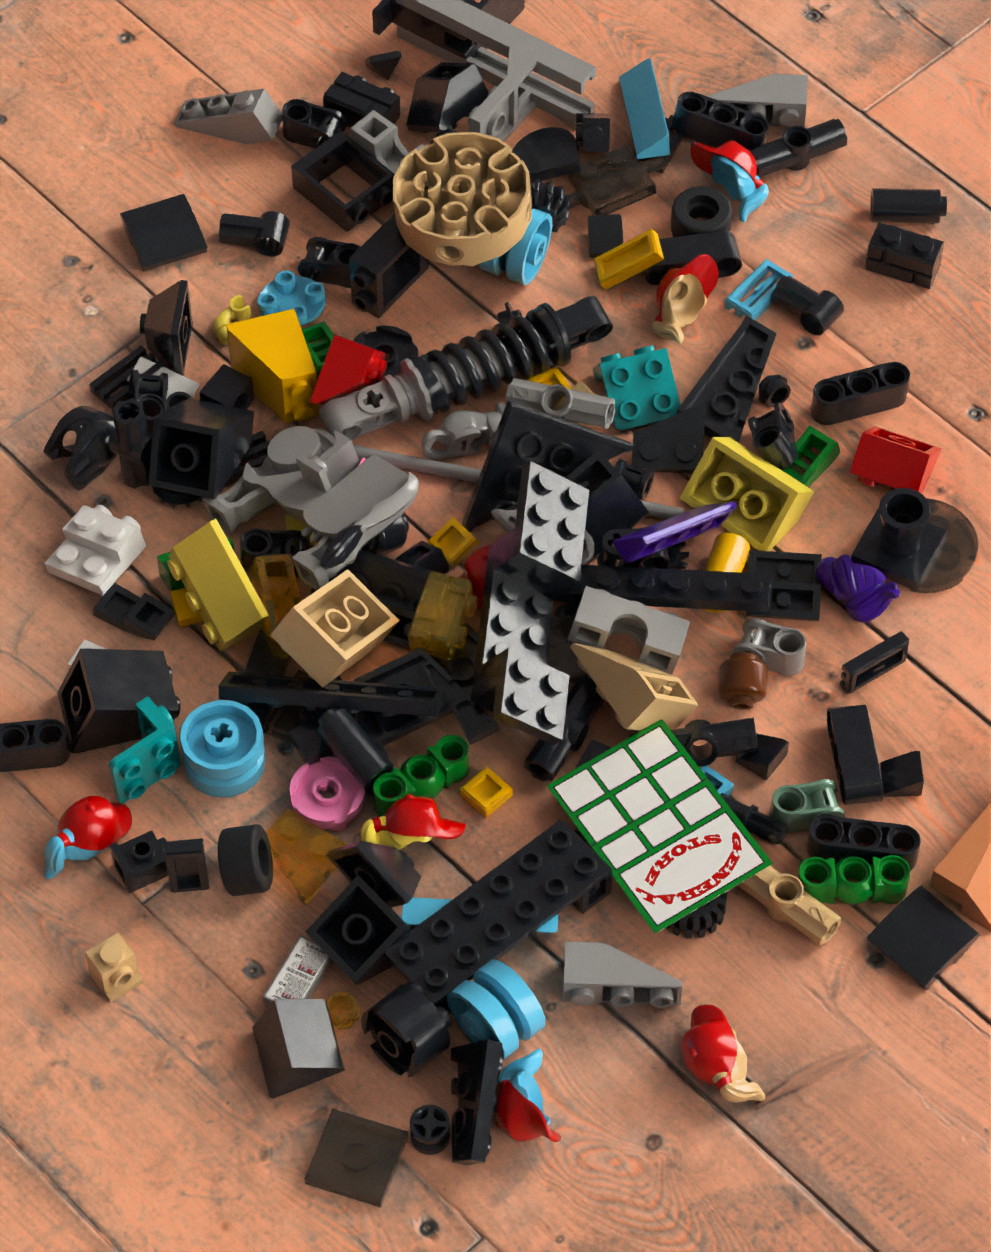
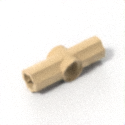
[738,866,841,946]

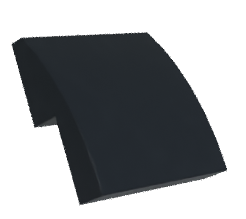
[120,194,208,271]
[746,550,822,621]
[867,885,980,990]

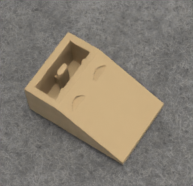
[570,643,699,731]

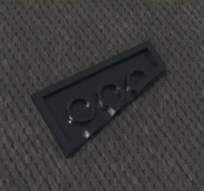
[676,316,777,442]

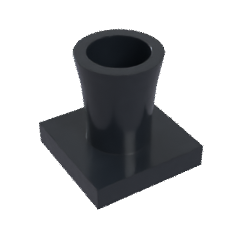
[851,488,947,591]

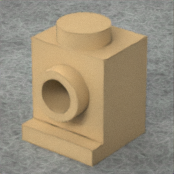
[85,932,143,1003]

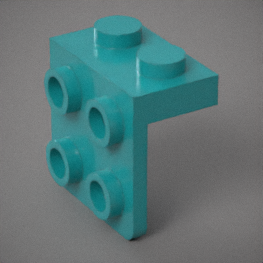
[592,345,680,431]
[108,696,181,804]

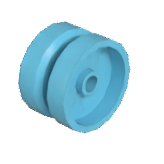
[479,208,553,286]
[180,700,266,797]
[447,959,546,1060]

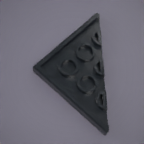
[461,401,634,532]

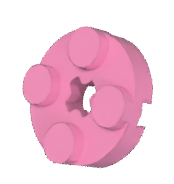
[289,757,366,831]

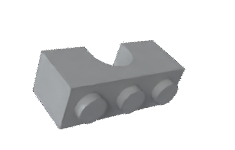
[350,110,425,174]
[567,586,690,675]

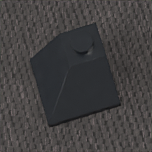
[140,280,193,376]
[326,841,421,908]

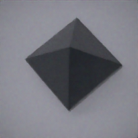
[365,51,402,80]

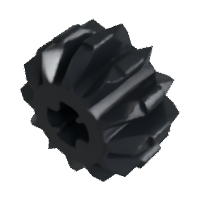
[530,178,570,233]

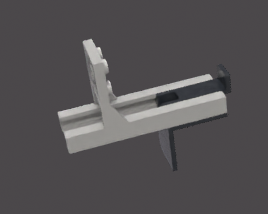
[372,0,596,142]

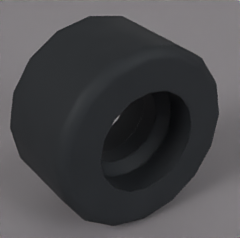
[670,186,733,237]
[218,824,273,896]

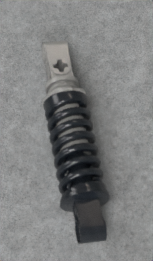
[319,296,613,441]

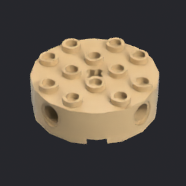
[393,132,532,267]

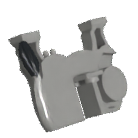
[202,426,419,591]

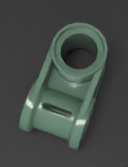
[769,779,845,834]

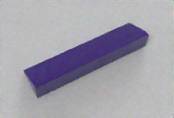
[613,501,737,563]

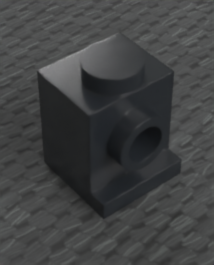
[576,113,610,152]
[110,830,168,894]

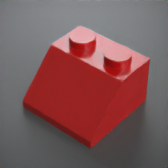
[310,334,387,405]
[850,426,942,493]

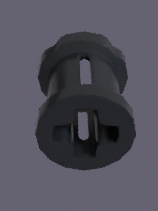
[614,459,655,500]

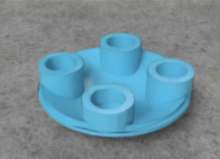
[257,270,326,326]

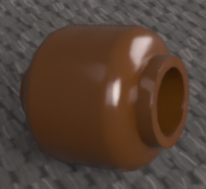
[719,652,768,710]

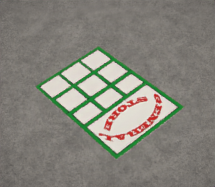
[547,719,773,934]

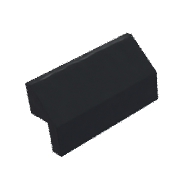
[310,550,469,654]

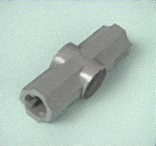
[506,378,615,429]

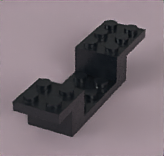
[470,461,589,745]

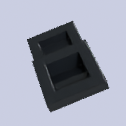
[93,582,175,640]

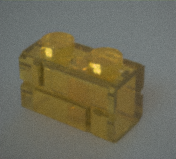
[408,571,478,660]

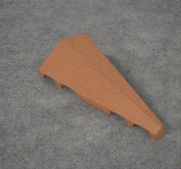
[930,802,991,932]

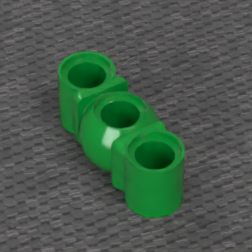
[373,735,469,817]
[798,855,911,905]

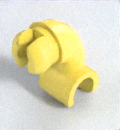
[212,295,251,345]

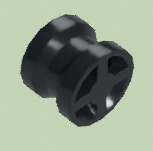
[410,1105,450,1155]

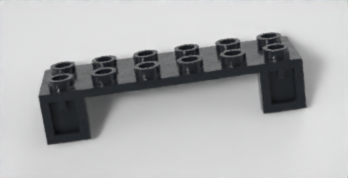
[385,820,612,1015]

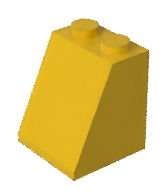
[226,309,319,423]

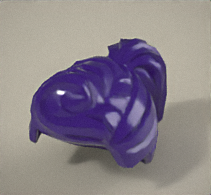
[816,554,900,623]

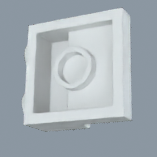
[44,505,146,596]

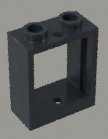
[291,131,395,232]
[349,214,429,319]

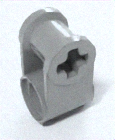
[733,618,806,676]

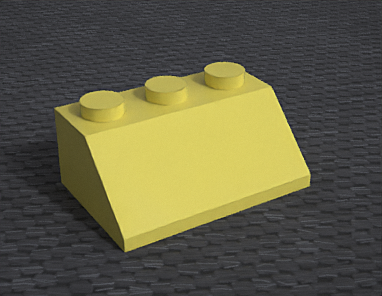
[679,437,814,551]
[167,519,269,651]

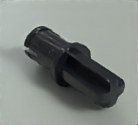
[720,793,787,844]

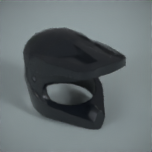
[43,406,118,490]

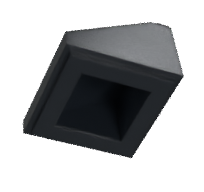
[587,214,623,257]
[395,541,449,574]
[735,733,789,780]
[880,751,924,797]

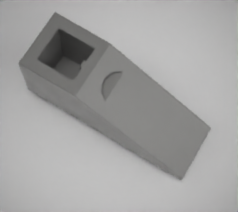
[707,74,808,127]
[174,89,282,144]
[563,942,682,1008]

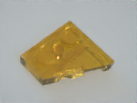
[266,808,348,905]

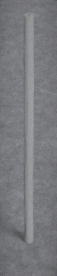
[353,445,684,520]

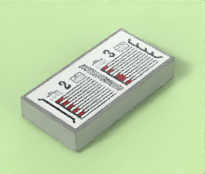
[263,936,333,1006]

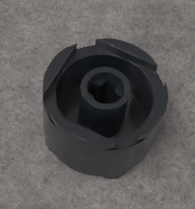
[361,980,452,1077]

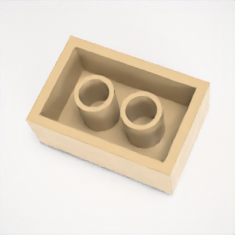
[270,569,400,688]

